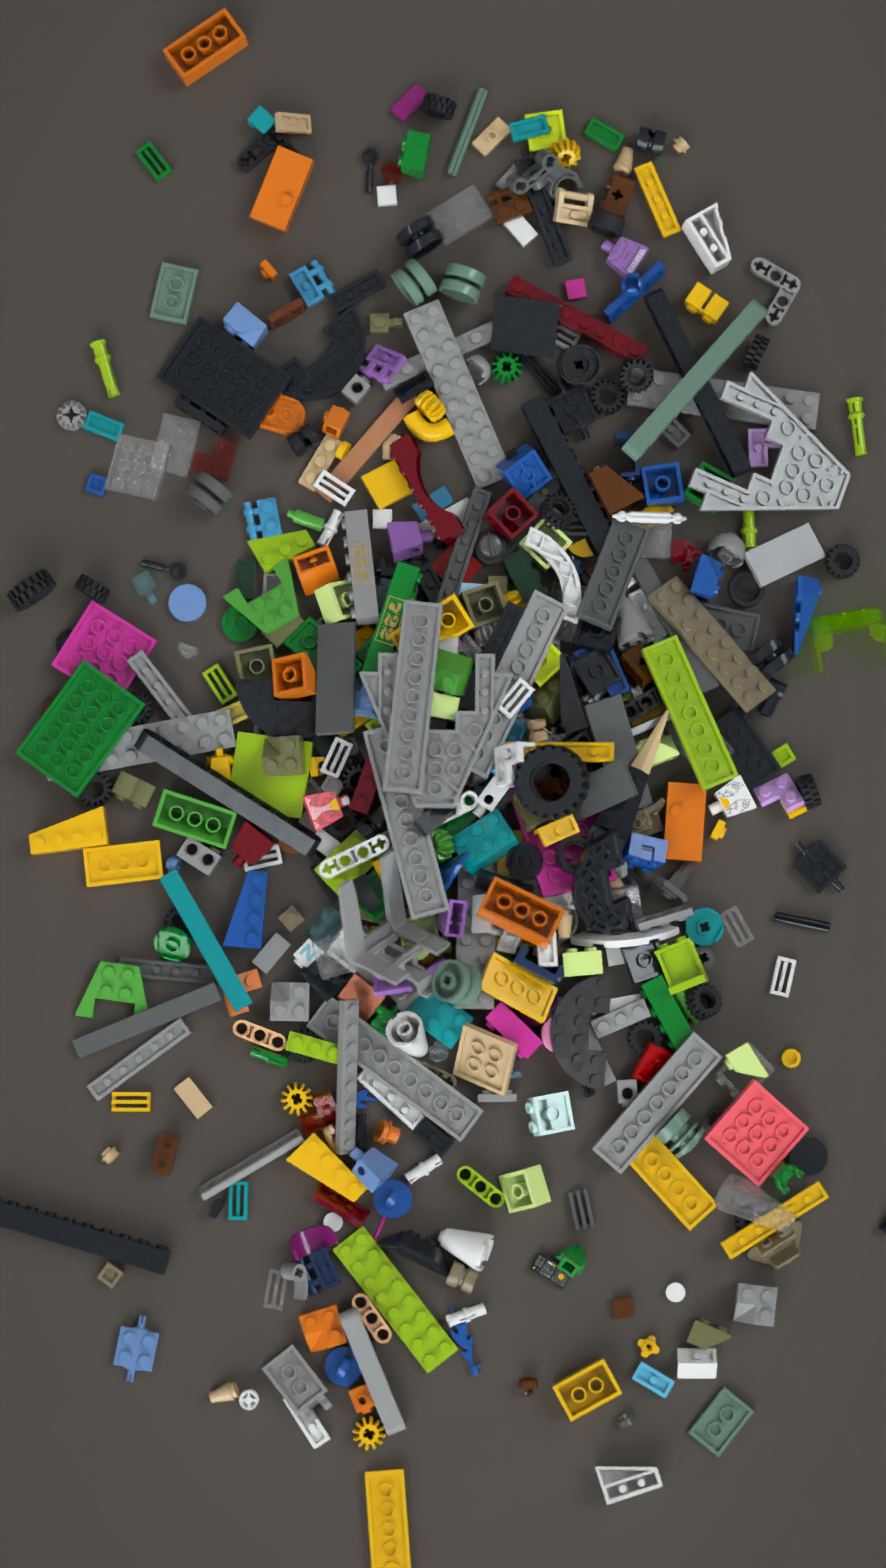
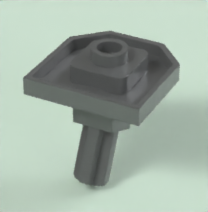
[652,861,693,905]

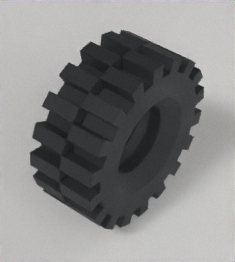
[6,569,57,612]

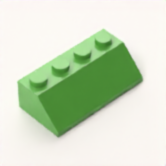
[395,648,475,696]
[152,789,239,849]

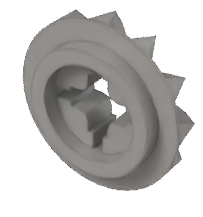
[56,400,87,431]

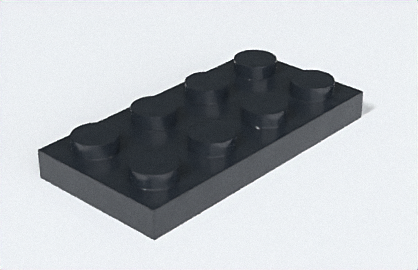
[716,706,782,791]

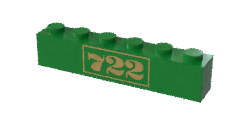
[362,561,423,672]

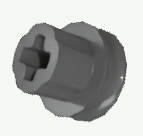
[696,946,715,970]

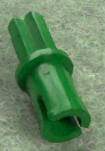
[250,1044,289,1068]

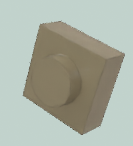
[278,905,305,932]
[97,1261,124,1289]

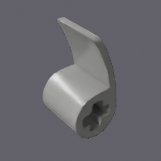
[281,1262,308,1300]

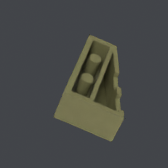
[522,670,584,725]

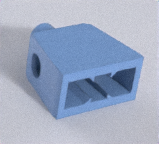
[349,1147,399,1193]

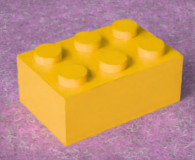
[552,1356,622,1422]

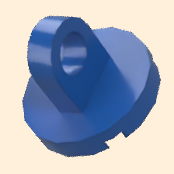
[374,1180,412,1219]
[325,1346,362,1386]

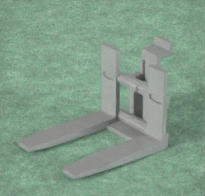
[339,850,451,998]

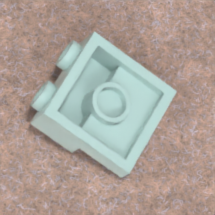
[525,1091,575,1136]

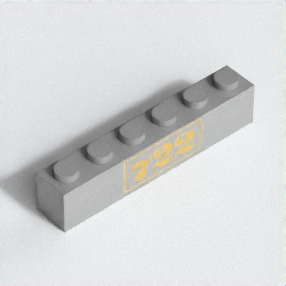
[341,509,379,625]

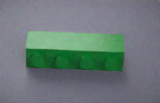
[639,974,692,1052]

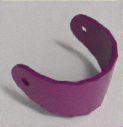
[289,1225,338,1261]

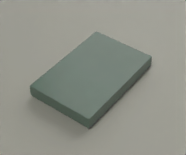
[149,262,199,326]
[688,1386,754,1457]

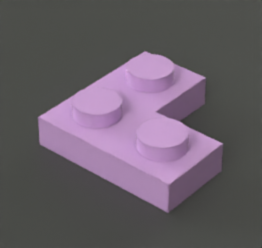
[747,428,781,468]
[753,773,805,812]

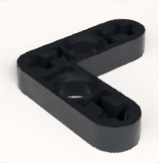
[237,129,301,173]

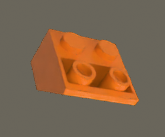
[292,545,341,596]

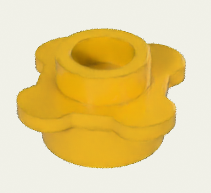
[637,1335,660,1358]

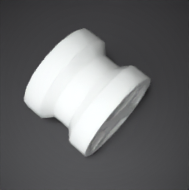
[239,1389,259,1410]

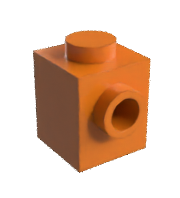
[322,405,350,439]
[348,1382,375,1415]

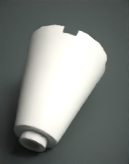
[386,1011,428,1058]
[438,1228,494,1272]

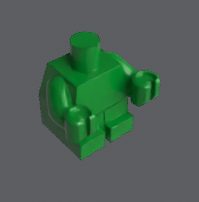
[370,1004,399,1036]
[769,1161,804,1195]
[555,1245,586,1278]

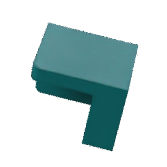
[247,106,276,134]

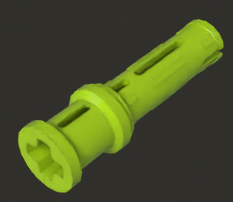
[89,339,120,398]
[846,397,867,456]
[740,511,758,551]

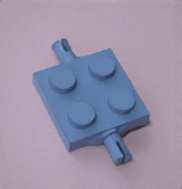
[113,1315,159,1382]

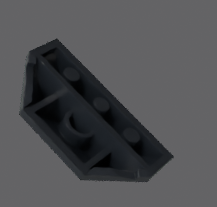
[377,1229,449,1278]

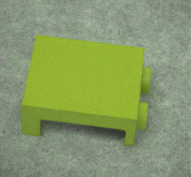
[654,936,709,995]

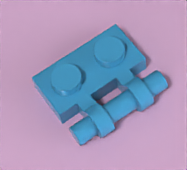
[289,260,336,308]
[243,497,282,540]

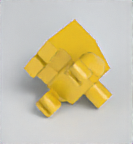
[206,747,234,780]

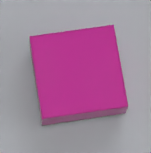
[565,278,587,301]

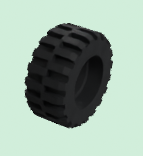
[513,744,590,819]

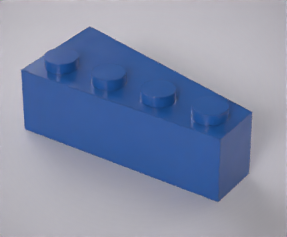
[222,870,269,949]

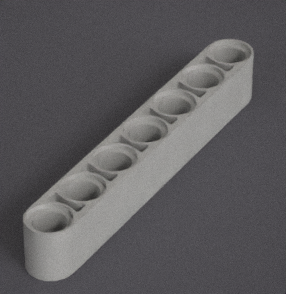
[338,1307,406,1436]

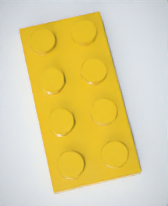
[83,840,164,887]
[481,952,558,1023]

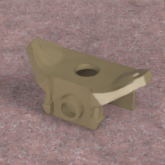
[631,798,666,836]
[747,1221,803,1270]

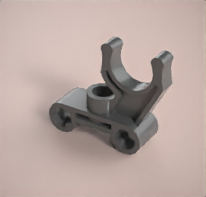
[506,149,584,204]

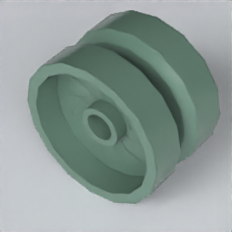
[391,258,437,308]
[439,263,486,304]
[432,959,482,1007]

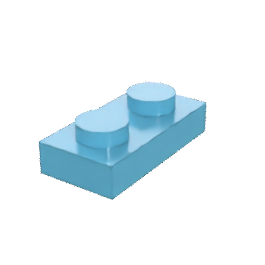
[631,1361,675,1398]

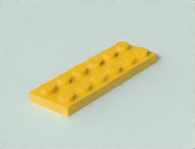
[630,1136,718,1231]
[365,1468,411,1568]

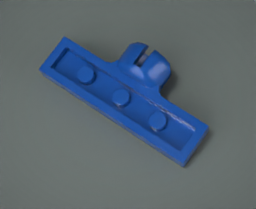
[603,261,666,324]

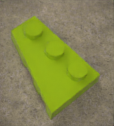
[247,530,316,574]

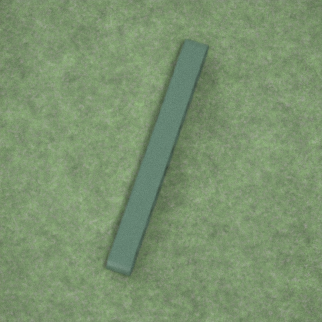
[621,299,769,462]

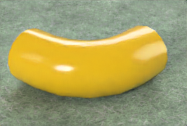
[403,410,454,442]

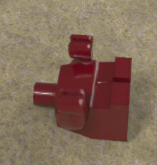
[669,539,702,571]

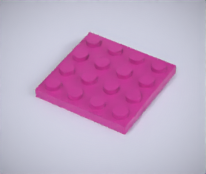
[51,600,157,690]

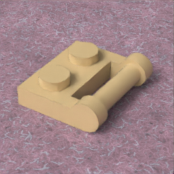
[553,187,594,227]

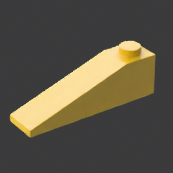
[388,591,475,650]

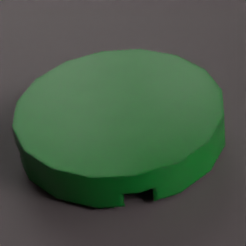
[222,606,259,643]
[153,927,192,962]

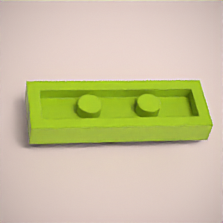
[285,1031,338,1064]

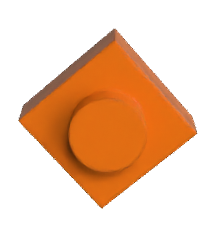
[260,259,279,282]

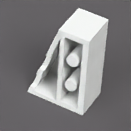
[681,203,732,275]
[595,1466,663,1505]

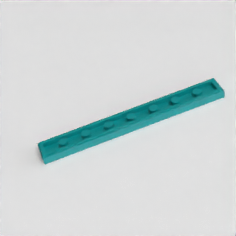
[159,869,253,1013]

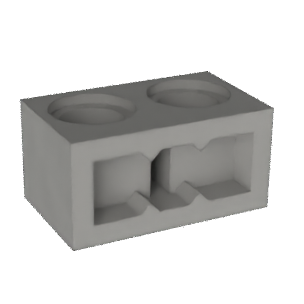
[176,837,222,877]

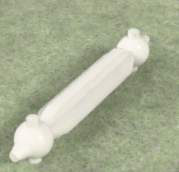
[612,511,687,524]

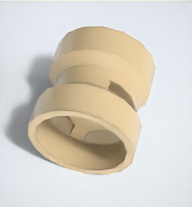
[527,719,548,742]

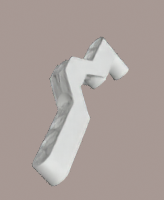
[319,791,478,879]

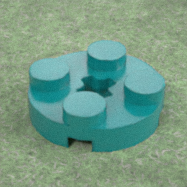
[685,908,724,946]

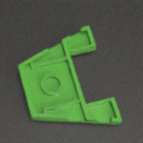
[223,559,300,635]
[75,960,148,1018]

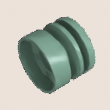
[655,1107,706,1159]

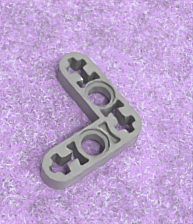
[750,257,801,327]

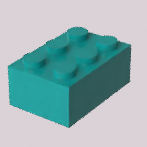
[452,808,521,876]
[407,993,474,1049]

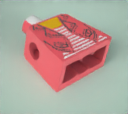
[302,791,350,831]

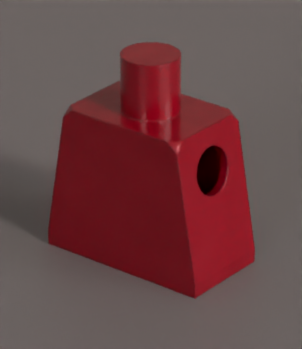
[231,820,278,869]

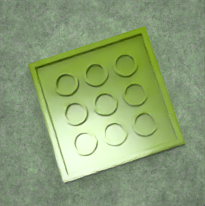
[228,731,314,819]

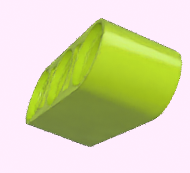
[457,1165,504,1208]

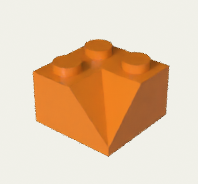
[272,652,317,701]
[299,1303,348,1352]

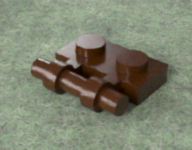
[486,183,533,226]

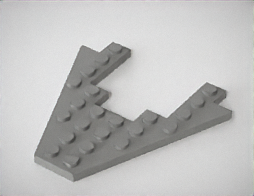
[688,371,851,511]
[360,653,513,809]

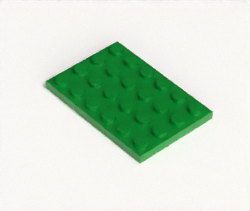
[15,660,146,798]

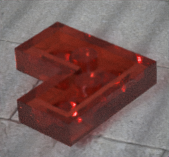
[191,439,238,481]
[299,1090,336,1135]

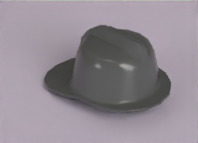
[475,519,506,564]

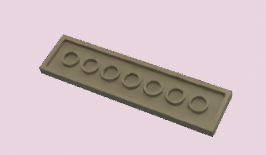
[647,576,776,713]

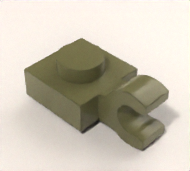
[370,313,403,334]

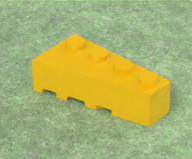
[29,806,110,855]
[286,1132,367,1202]

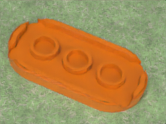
[259,394,306,435]

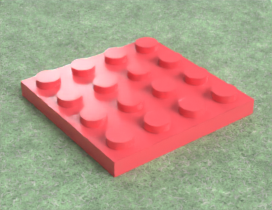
[702,1079,809,1187]

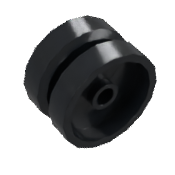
[396,215,445,260]
[749,635,796,679]

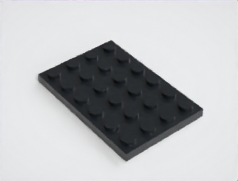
[157,315,293,440]

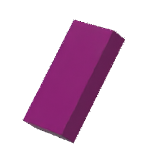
[390,83,427,123]

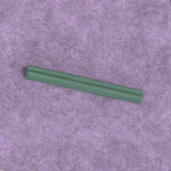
[447,87,488,176]

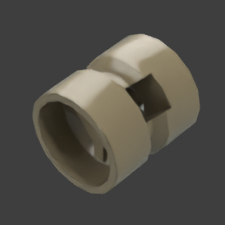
[445,1260,479,1294]

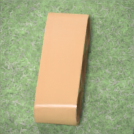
[233,1020,287,1051]
[352,1292,392,1344]

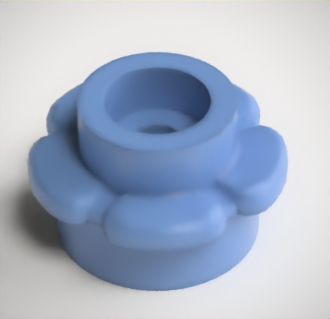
[166,855,182,873]

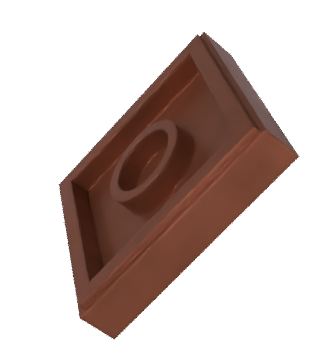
[267,298,305,330]
[336,971,387,1023]

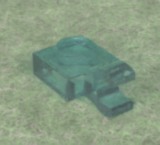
[131,570,158,606]

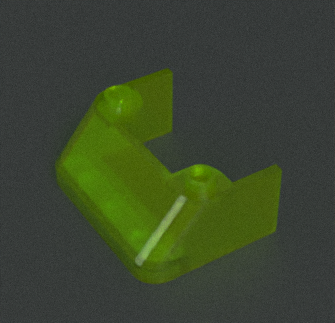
[807,607,886,675]

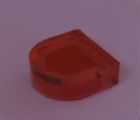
[380,164,403,185]

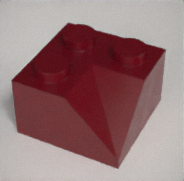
[483,487,540,540]

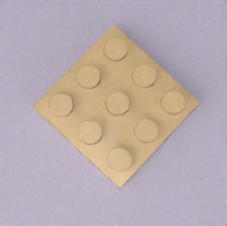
[453,1022,518,1096]

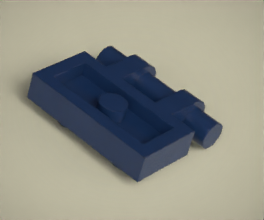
[296,1247,342,1296]

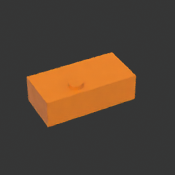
[163,8,249,87]
[250,146,315,233]
[663,782,706,863]
[476,876,565,950]

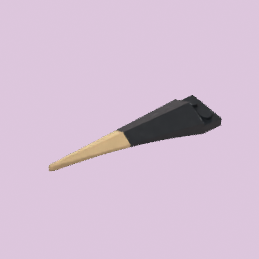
[585,710,669,851]

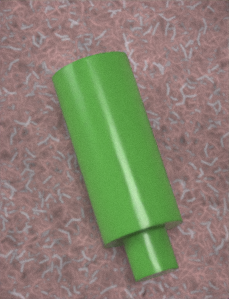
[287,509,326,532]
[673,990,700,1024]

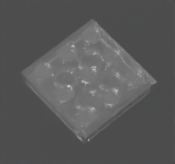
[104,434,173,501]

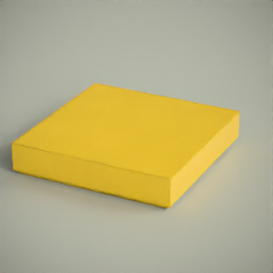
[361,460,412,510]

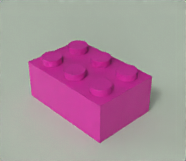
[485,1002,543,1059]

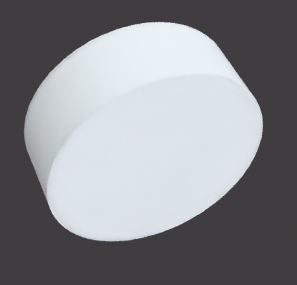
[324,1212,343,1232]
[665,1282,685,1302]

